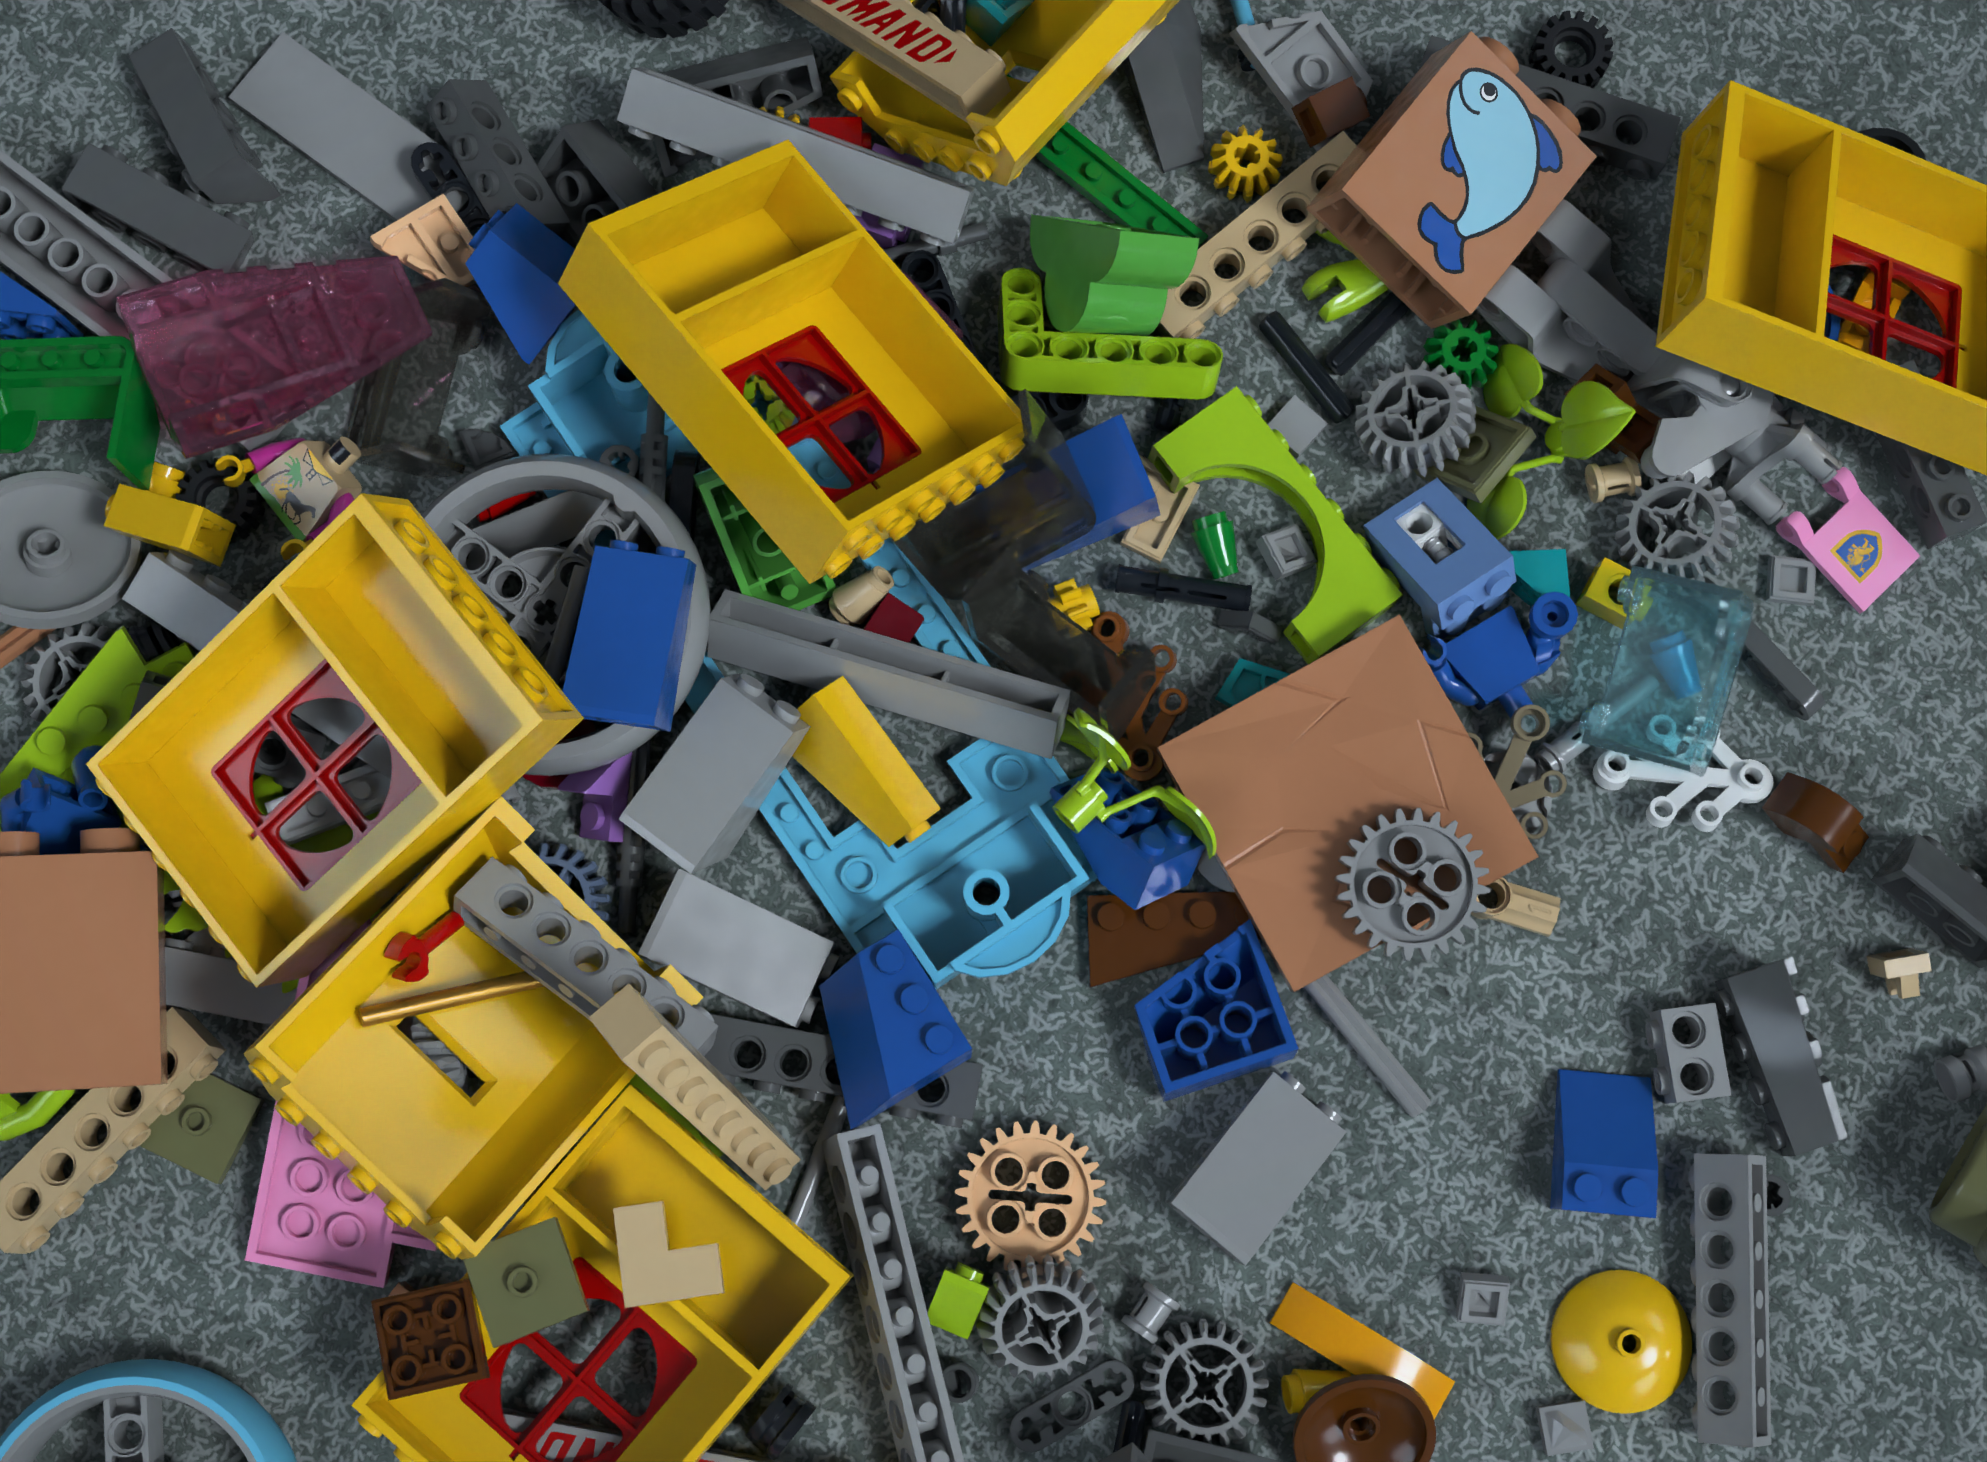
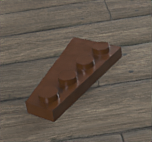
[1086,892,1262,988]

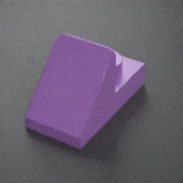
[557,752,632,842]

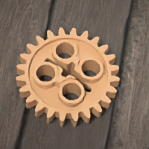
[955,1120,1106,1271]

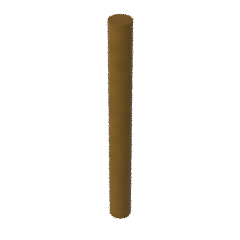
[358,971,544,1027]

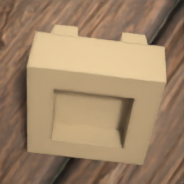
[1867,948,1932,999]

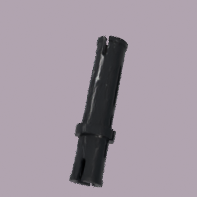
[1115,564,1252,611]

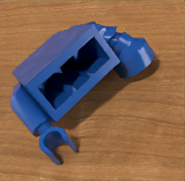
[1418,592,1578,719]
[0,768,149,855]

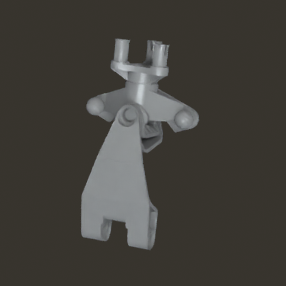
[1476,199,1843,525]

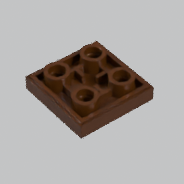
[371,1279,490,1401]

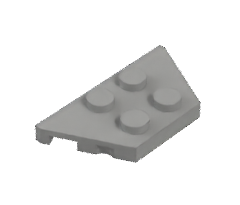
[1229,11,1373,151]

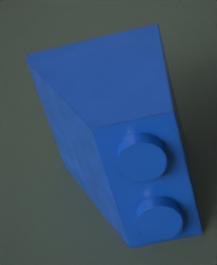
[465,203,576,365]

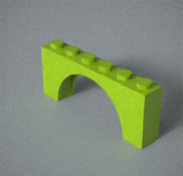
[1147,386,1403,664]

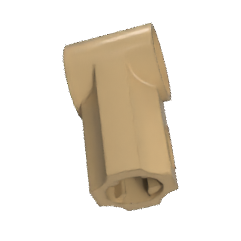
[1471,877,1561,937]

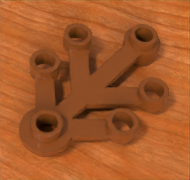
[1062,611,1188,781]

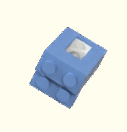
[1364,478,1516,639]

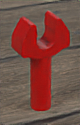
[384,911,464,982]

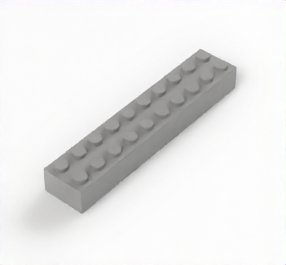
[0,150,314,452]

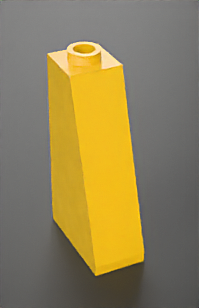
[792,676,941,847]

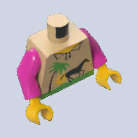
[215,436,362,560]

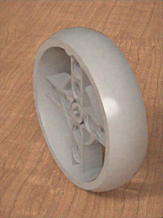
[421,453,710,776]

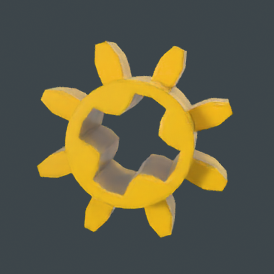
[1046,578,1100,637]

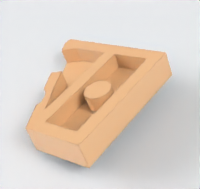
[370,193,476,295]

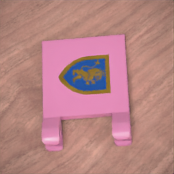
[1776,467,1920,614]

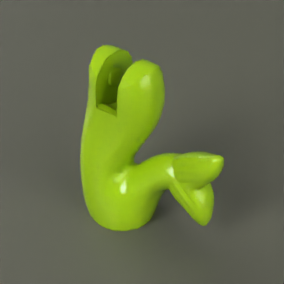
[1302,230,1389,323]

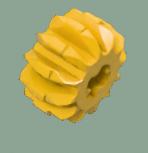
[1208,125,1283,203]

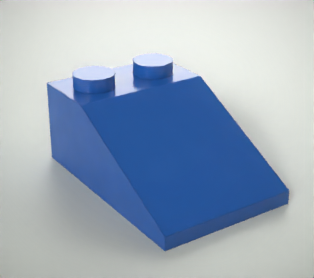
[1550,1069,1658,1218]

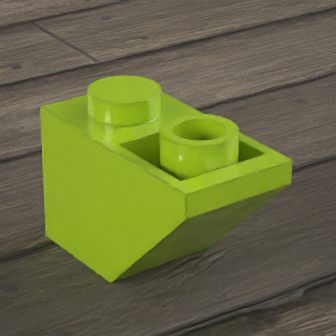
[927,1262,989,1340]

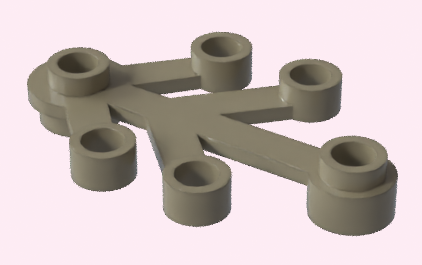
[1468,704,1567,839]

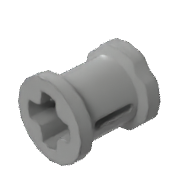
[1121,1281,1181,1344]

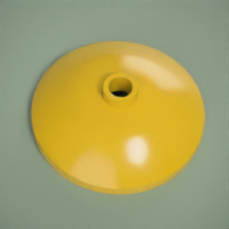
[1551,1270,1692,1414]

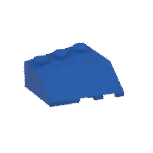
[1134,918,1299,1102]
[819,929,972,1130]

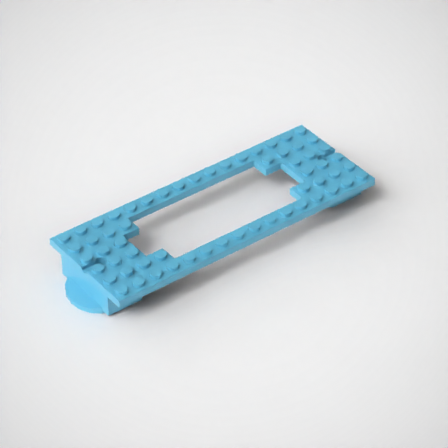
[500,309,1098,990]

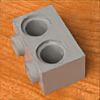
[1645,1003,1732,1104]

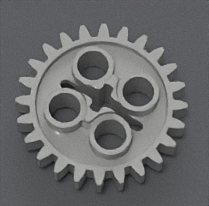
[1335,808,1491,961]

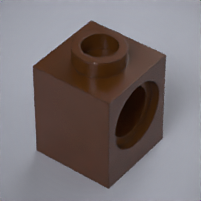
[1291,76,1370,148]

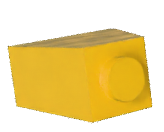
[104,483,236,567]

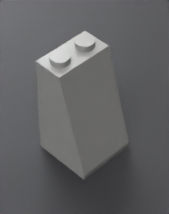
[619,673,811,874]
[638,868,840,1029]
[1165,1071,1346,1266]

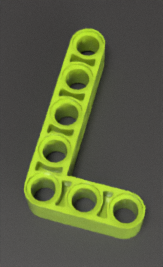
[997,268,1223,399]

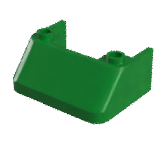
[0,336,160,490]

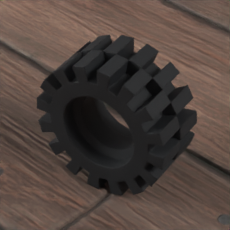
[1529,11,1613,88]
[176,458,265,544]

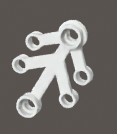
[1593,714,1774,832]

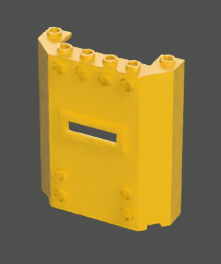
[829,0,1180,186]
[243,796,703,1260]

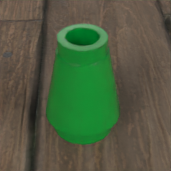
[1190,511,1239,580]

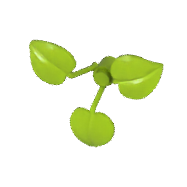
[1467,344,1636,540]
[1052,707,1217,860]

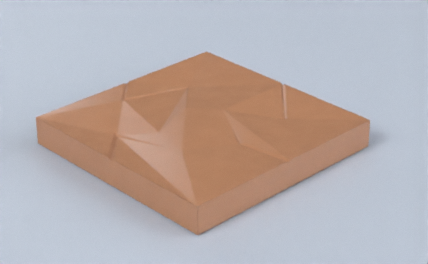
[1156,614,1539,992]

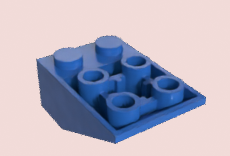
[0,271,86,340]
[1049,767,1205,910]

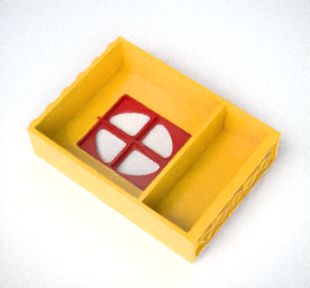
[1655,80,1987,476]
[558,140,1033,584]
[86,493,584,988]
[351,1084,854,1462]

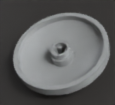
[0,471,142,629]

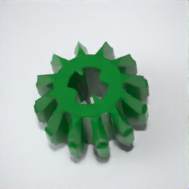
[1422,319,1499,389]

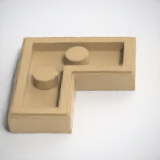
[1120,455,1200,564]
[613,1201,725,1308]

